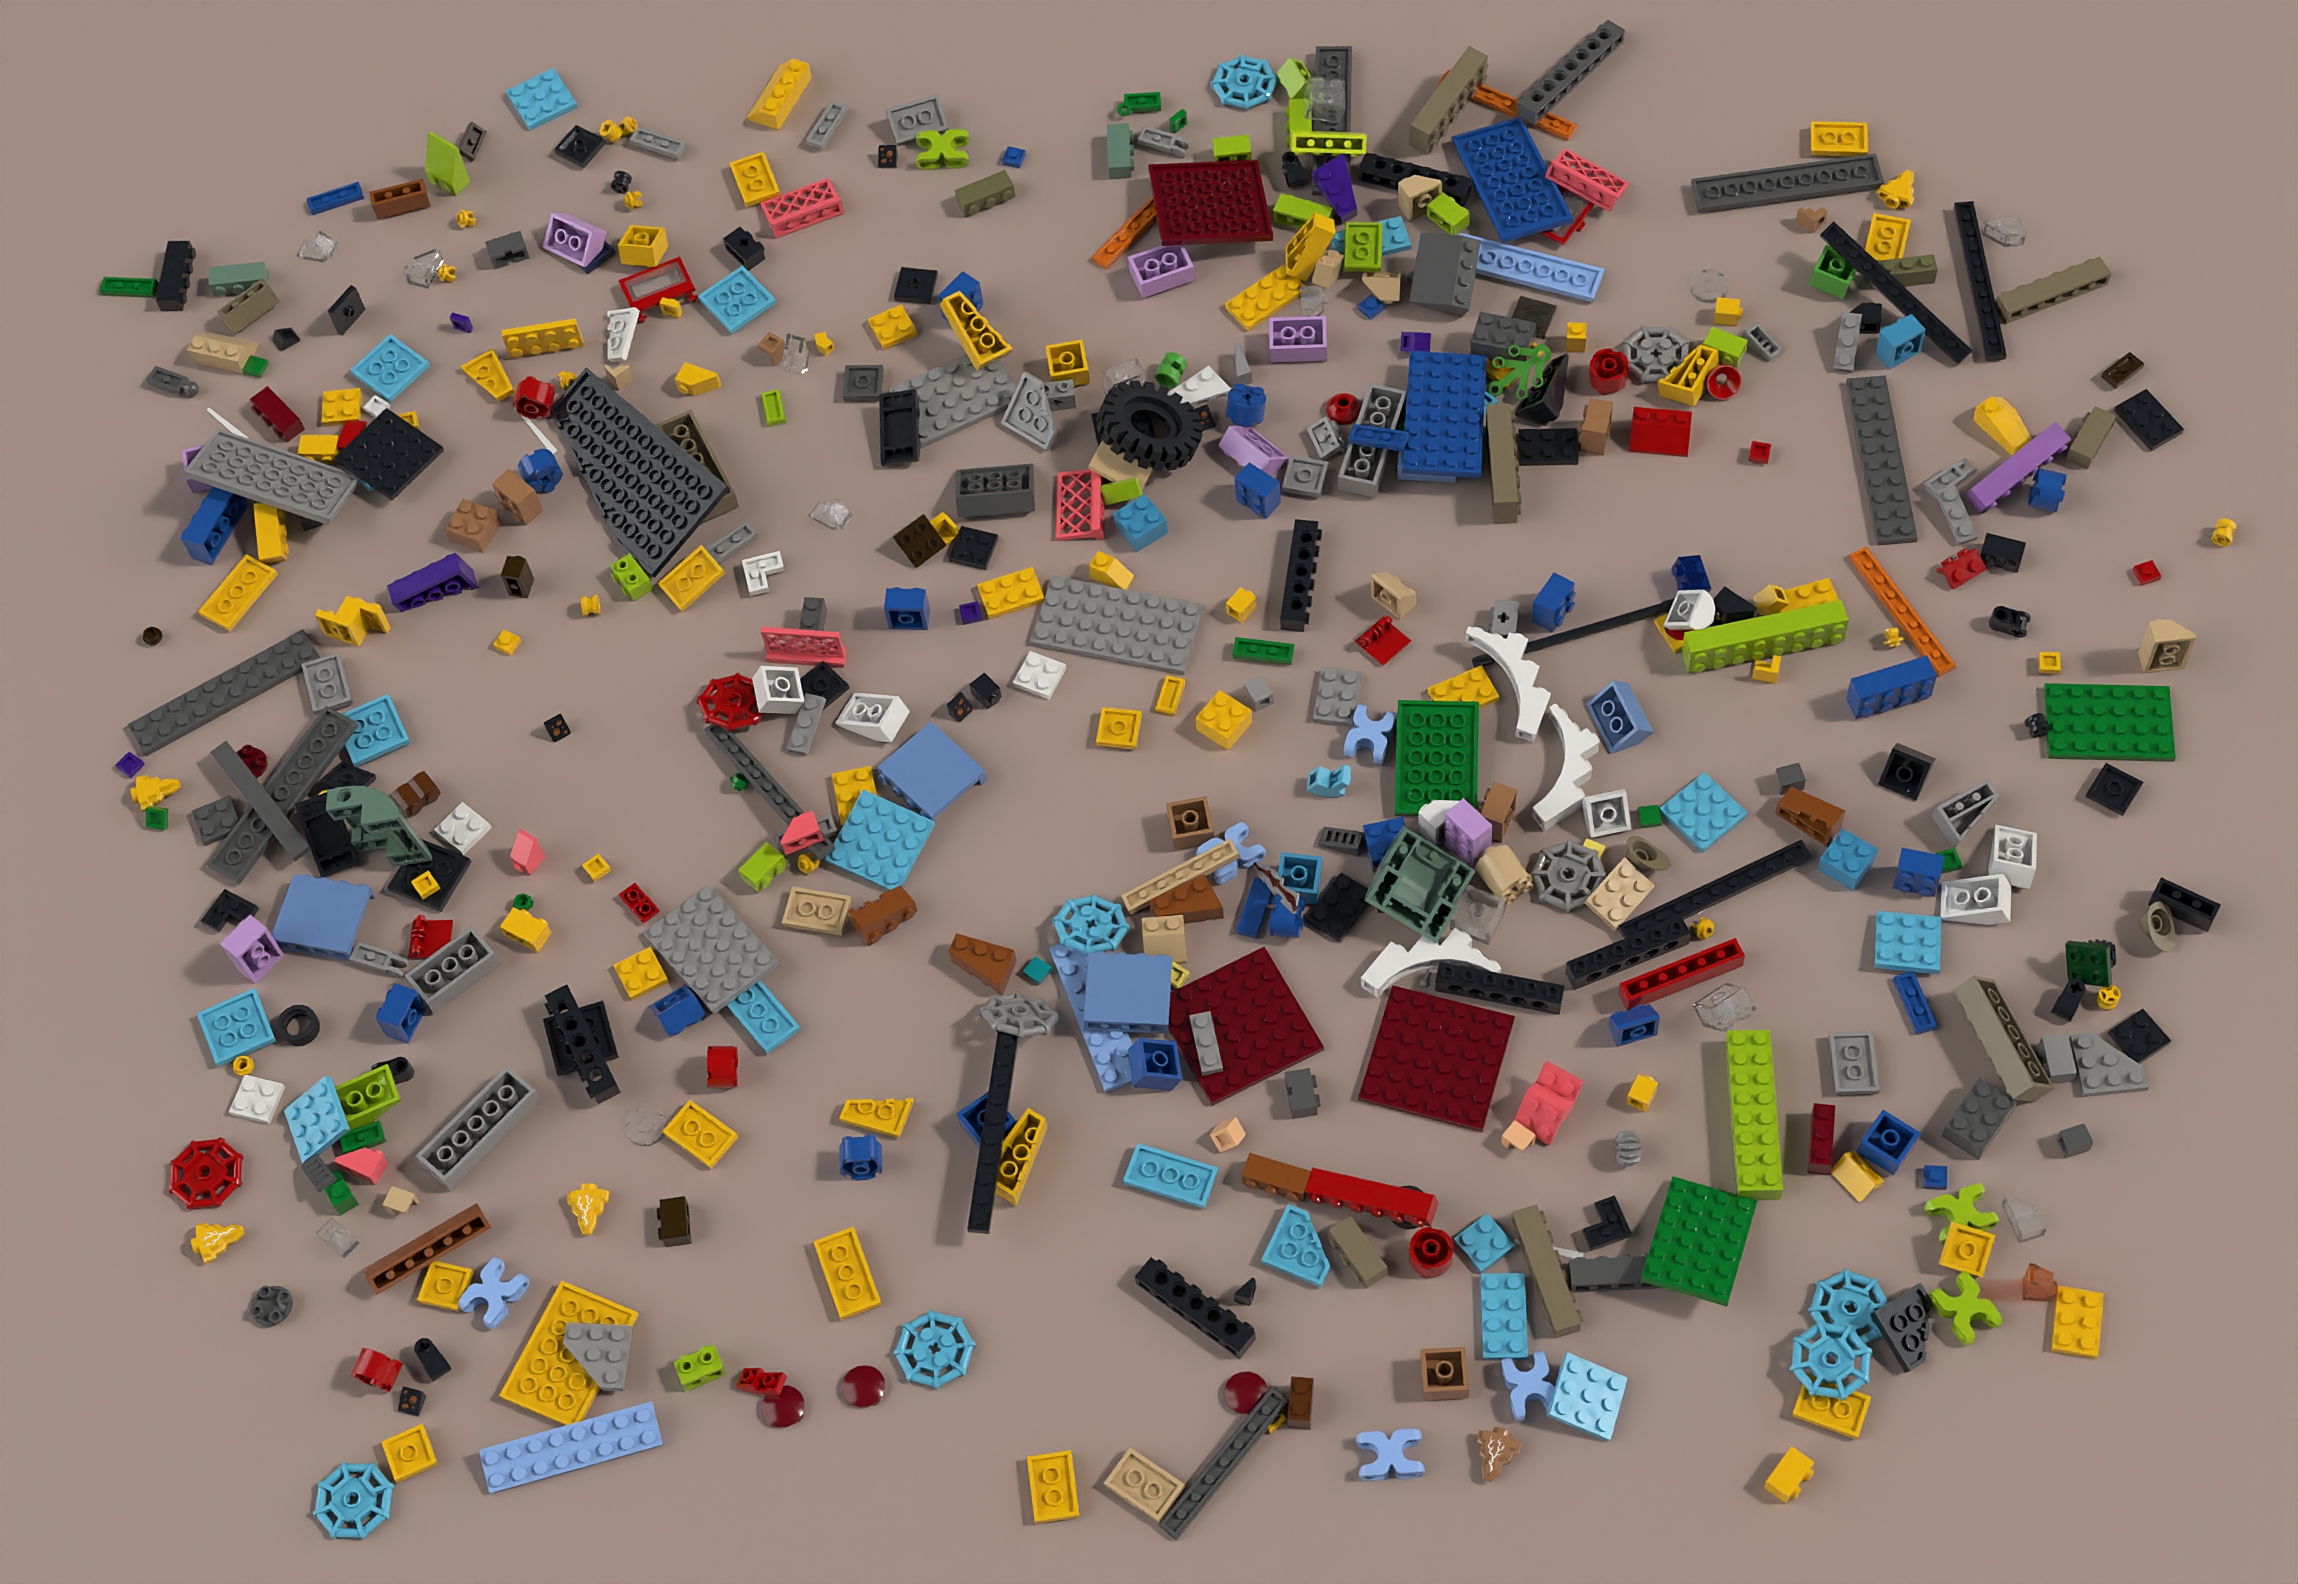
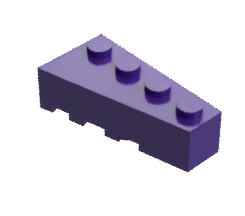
[387,553,478,612]

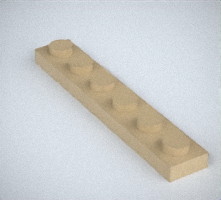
[1121,838,1241,915]

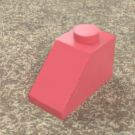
[780,811,824,855]
[510,829,545,875]
[334,1148,388,1185]

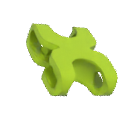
[916,129,969,170]
[1924,1183,2000,1245]
[1929,1271,2002,1346]

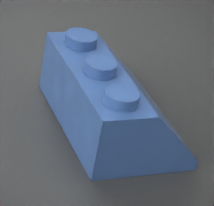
[1586,680,1653,753]

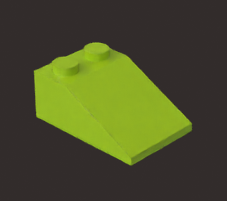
[425,131,470,196]
[335,1064,401,1131]

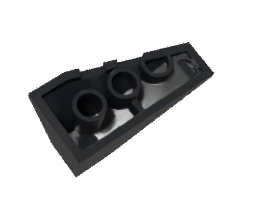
[1515,353,1569,424]

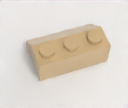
[187,332,259,374]
[1088,440,1154,490]
[2138,619,2196,673]

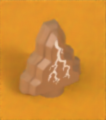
[1477,1427,1522,1482]

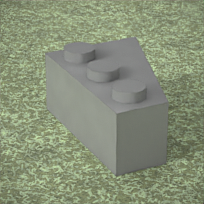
[1931,779,2000,848]

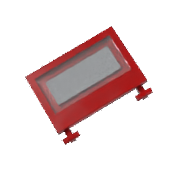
[1539,184,1595,246]
[618,256,698,323]

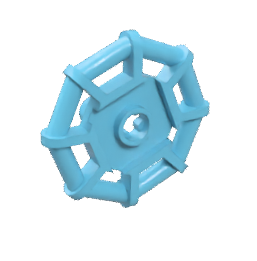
[1211,54,1279,110]
[1052,894,1130,956]
[1808,1269,1888,1349]
[893,1309,976,1389]
[1789,1320,1872,1401]
[313,1461,395,1540]

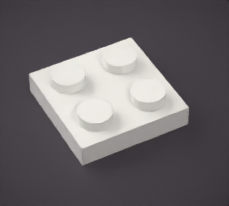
[1013,651,1066,700]
[434,802,492,856]
[229,1075,285,1124]

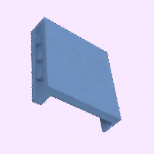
[878,722,987,824]
[272,874,376,961]
[1084,951,1172,1034]

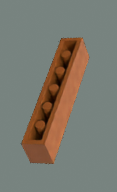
[363,1203,491,1295]

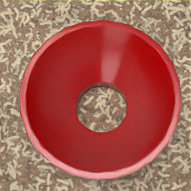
[1706,364,1742,400]
[1326,393,1361,425]

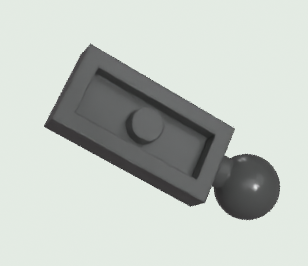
[146,366,199,396]

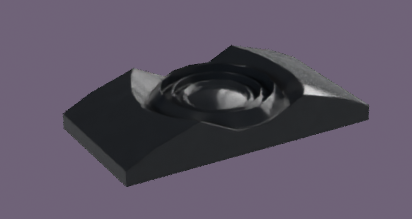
[879,389,921,467]
[294,792,360,878]

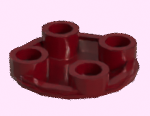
[236,744,268,778]
[842,1365,885,1408]
[1224,1371,1268,1415]
[761,1385,805,1428]

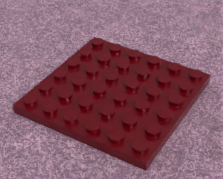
[1148,160,1274,246]
[1168,946,1324,1106]
[1358,985,1515,1133]

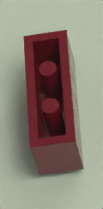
[250,386,305,442]
[1807,1103,1836,1175]

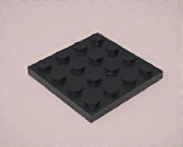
[334,408,444,501]

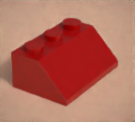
[1629,407,1692,457]

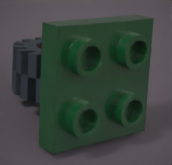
[2065,939,2116,988]

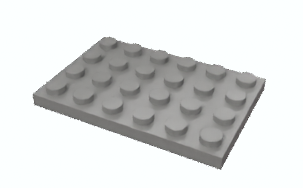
[888,354,1017,448]
[643,885,780,1015]

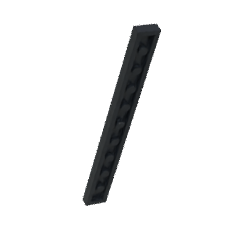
[1953,201,2007,361]
[1820,221,1972,365]
[1618,840,1812,939]
[967,1031,1019,1234]

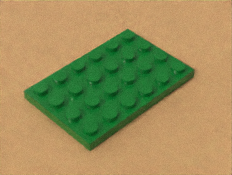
[2044,683,2176,762]
[1395,700,1479,816]
[1640,1176,1757,1307]

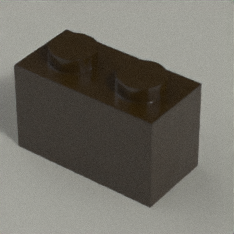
[501,555,534,599]
[657,1196,691,1247]

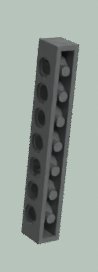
[1517,20,1625,125]

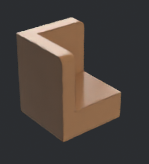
[1796,207,1828,233]
[758,332,787,365]

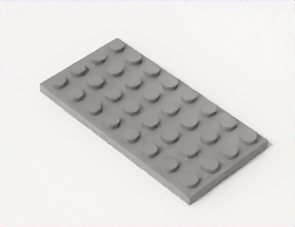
[184,428,360,525]
[1031,576,1204,675]

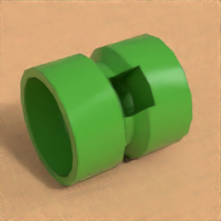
[1154,352,1187,389]

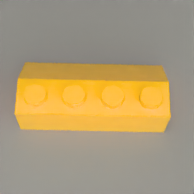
[746,59,812,130]

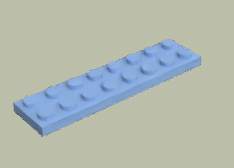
[1459,233,1604,303]
[1049,940,1132,1093]
[479,1401,663,1493]

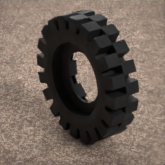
[1096,380,1203,471]

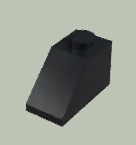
[1849,302,1882,334]

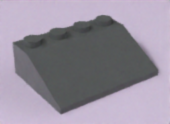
[1409,233,1481,317]
[955,463,1035,518]

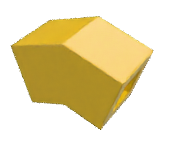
[814,332,834,356]

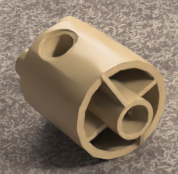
[1475,844,1533,905]

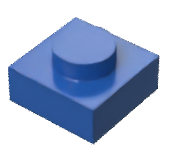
[1002,146,1026,168]
[1358,294,1384,320]
[1924,1165,1947,1190]

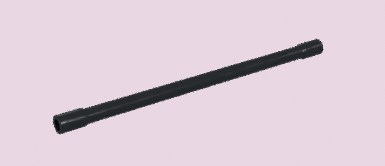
[1471,598,1675,668]

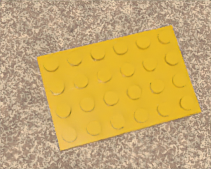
[499,1280,639,1426]

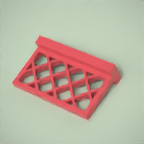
[1545,148,1629,212]
[760,178,844,238]
[1056,469,1106,541]
[761,627,847,668]

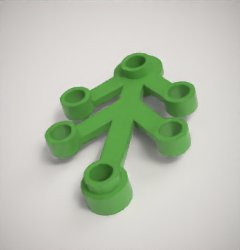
[1487,344,1551,399]

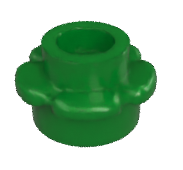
[730,773,749,791]
[513,893,533,911]

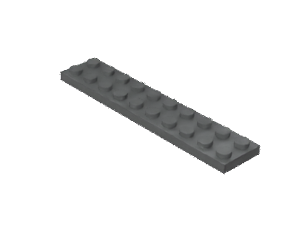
[1312,46,1352,195]
[1691,153,1884,213]
[1846,375,1918,546]
[127,629,320,756]
[207,706,359,885]

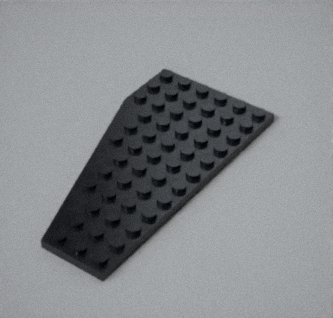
[550,367,730,577]

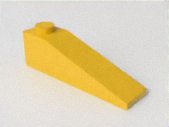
[1973,396,2033,456]

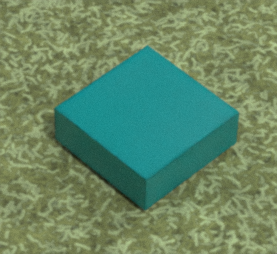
[1023,956,1052,985]

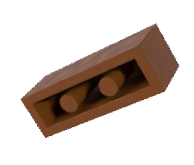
[369,179,431,219]
[1241,1153,1311,1202]

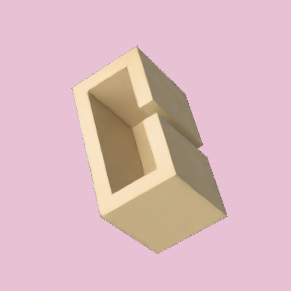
[1312,250,1344,288]

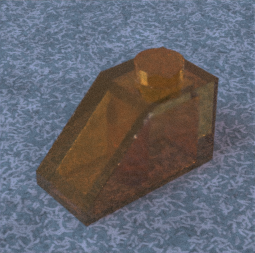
[2022,1263,2057,1302]

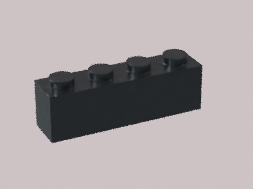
[156,241,196,311]

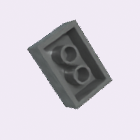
[1470,312,1536,362]
[1942,1078,2017,1160]

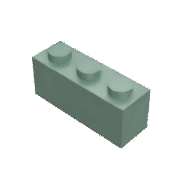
[1107,123,1135,179]
[209,262,269,296]

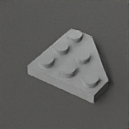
[1001,372,1057,450]
[2069,1033,2149,1097]
[564,1323,633,1391]

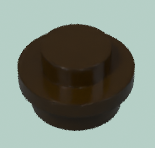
[143,627,163,646]

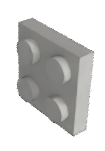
[1282,455,1329,498]

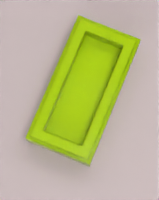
[761,389,786,427]
[1100,477,1143,505]

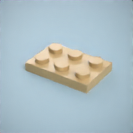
[1584,857,1655,931]
[782,886,852,936]
[1104,1448,1185,1523]

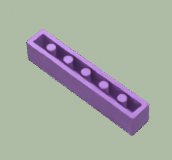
[1964,421,2071,513]

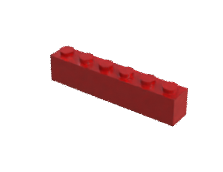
[1619,938,1745,1011]
[1305,1167,1439,1227]

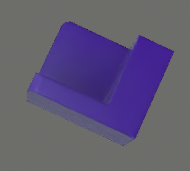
[1400,332,1431,352]

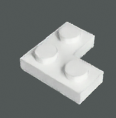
[742,551,785,596]

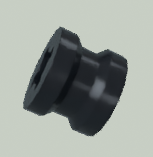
[610,171,632,194]
[2024,713,2050,738]

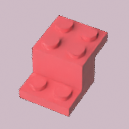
[1513,1061,1585,1146]

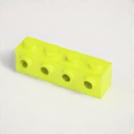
[1290,131,1367,157]

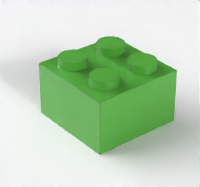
[1808,245,1856,299]

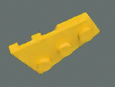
[460,348,516,402]
[839,1098,914,1139]

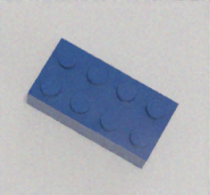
[181,486,249,565]
[1846,656,1937,719]

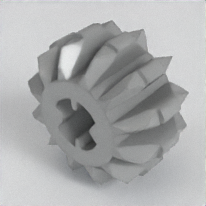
[1615,1130,1641,1167]

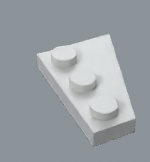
[608,307,639,362]
[1167,366,1231,406]

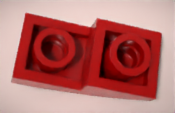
[336,420,367,451]
[619,883,660,924]
[736,1368,787,1396]

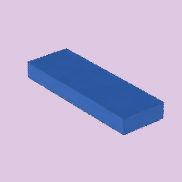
[306,181,364,216]
[1348,424,1409,451]
[1236,877,1275,939]
[1893,972,1938,1035]

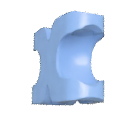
[1344,704,1396,765]
[1196,822,1267,885]
[459,1257,530,1329]
[1501,1350,1554,1421]
[1356,1429,1425,1481]

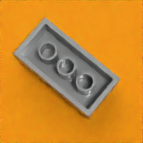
[404,926,500,1014]

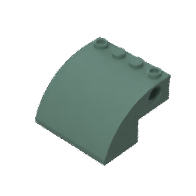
[326,786,432,867]
[1365,825,1475,943]

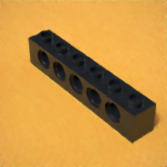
[1358,152,1472,207]
[1280,519,1322,632]
[1565,916,1691,990]
[1435,962,1565,1015]
[544,984,621,1104]
[1135,1257,1256,1359]

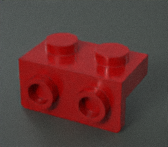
[1936,548,1987,589]

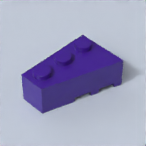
[1312,153,1357,224]

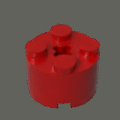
[1589,348,1629,395]
[512,376,555,419]
[707,1046,738,1088]
[1409,1227,1453,1278]
[351,1347,403,1393]

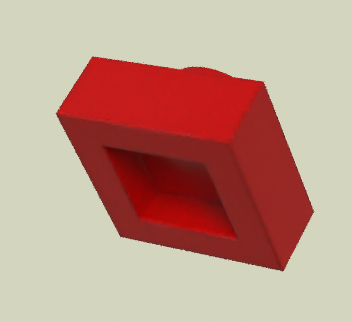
[1748,441,1771,464]
[2133,560,2161,586]

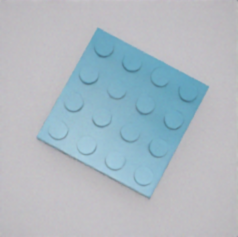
[825,789,936,890]

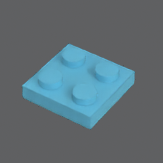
[1453,1213,1515,1273]

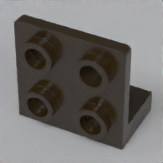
[892,514,946,568]

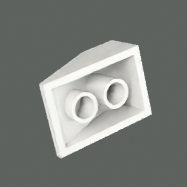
[836,692,910,742]
[1988,825,2037,889]
[1940,874,2011,925]

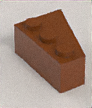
[1775,787,1846,847]
[1149,874,1224,924]
[848,885,917,946]
[949,933,1017,995]

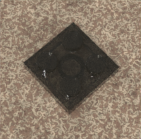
[1511,296,1557,339]

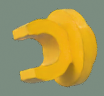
[619,116,638,136]
[623,191,643,210]
[456,209,476,228]
[437,263,456,282]
[557,371,577,390]
[1883,627,1904,647]
[798,853,820,874]
[1691,917,1715,939]

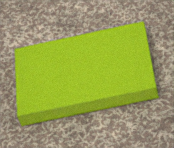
[1344,222,1383,272]

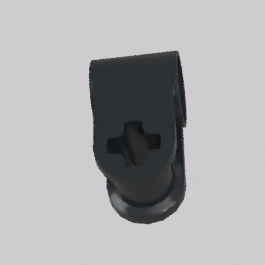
[1282,151,1308,189]
[1989,606,2031,638]
[2050,979,2086,1022]
[371,1057,414,1084]
[414,1338,452,1382]

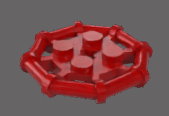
[696,673,764,732]
[168,1137,244,1210]

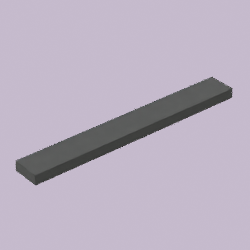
[210,741,311,861]
[1159,1387,1289,1541]

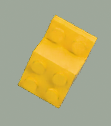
[315,596,391,647]

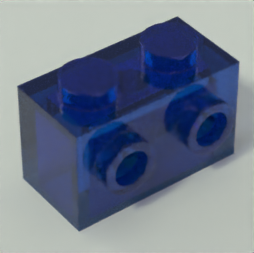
[1672,555,1712,593]

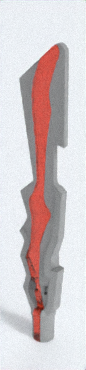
[1253,861,1300,915]

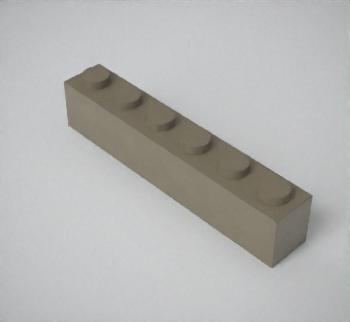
[1996,256,2111,324]
[1511,1204,1583,1338]

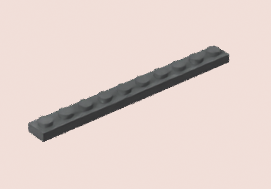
[704,724,835,861]

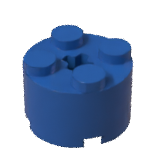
[1226,383,1266,427]
[518,449,563,493]
[2028,469,2067,512]
[1269,895,1305,939]
[839,1134,883,1180]

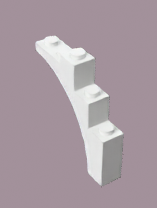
[1464,626,1551,743]
[1532,703,1600,832]
[1361,928,1501,998]

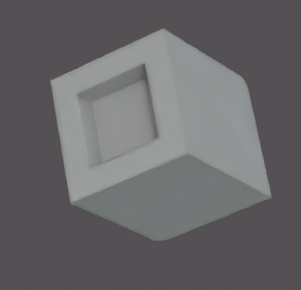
[1244,676,1274,712]

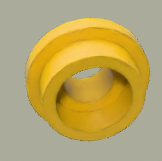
[233,1056,254,1076]

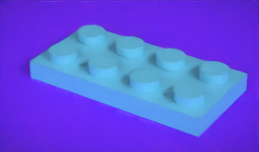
[1331,216,1412,266]
[726,980,801,1054]
[1123,1143,1219,1209]
[1480,1273,1528,1361]

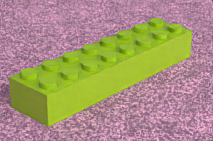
[1682,600,1849,673]
[1725,1030,1783,1200]

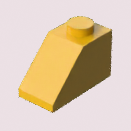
[674,362,721,396]
[1089,551,1134,590]

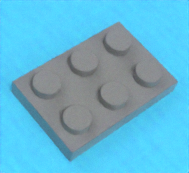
[886,94,949,145]
[301,652,354,716]
[1313,667,1362,727]
[1829,1031,1880,1095]

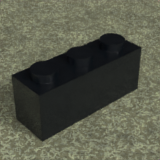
[2148,877,2221,933]

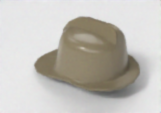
[1626,836,1671,871]
[2140,901,2176,952]

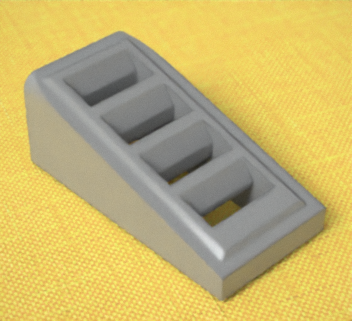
[1741,322,1783,361]
[1234,343,1252,385]

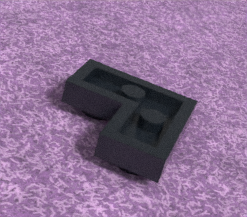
[201,889,259,933]
[1582,1195,1632,1251]

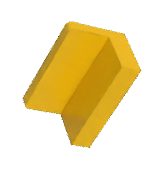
[1830,1150,1885,1202]

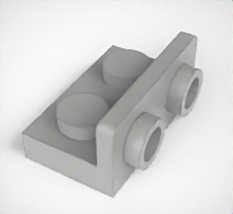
[1307,416,1347,461]

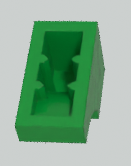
[325,1169,359,1216]

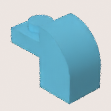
[1306,764,1351,798]

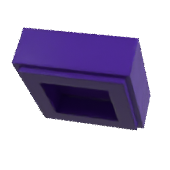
[449,312,473,333]
[959,601,982,625]
[115,752,145,778]

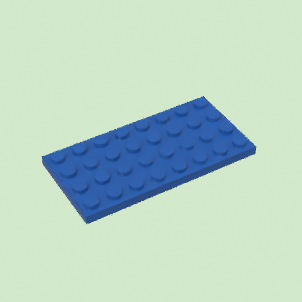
[1451,117,1573,243]
[1402,351,1487,478]

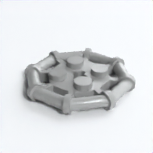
[1622,325,1690,383]
[1529,839,1608,912]
[980,991,1059,1039]

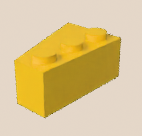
[1658,345,1719,407]

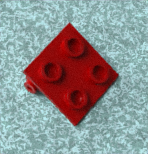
[1355,615,1411,666]
[408,915,453,958]

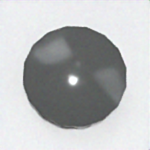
[250,1285,293,1326]

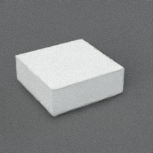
[363,395,390,418]

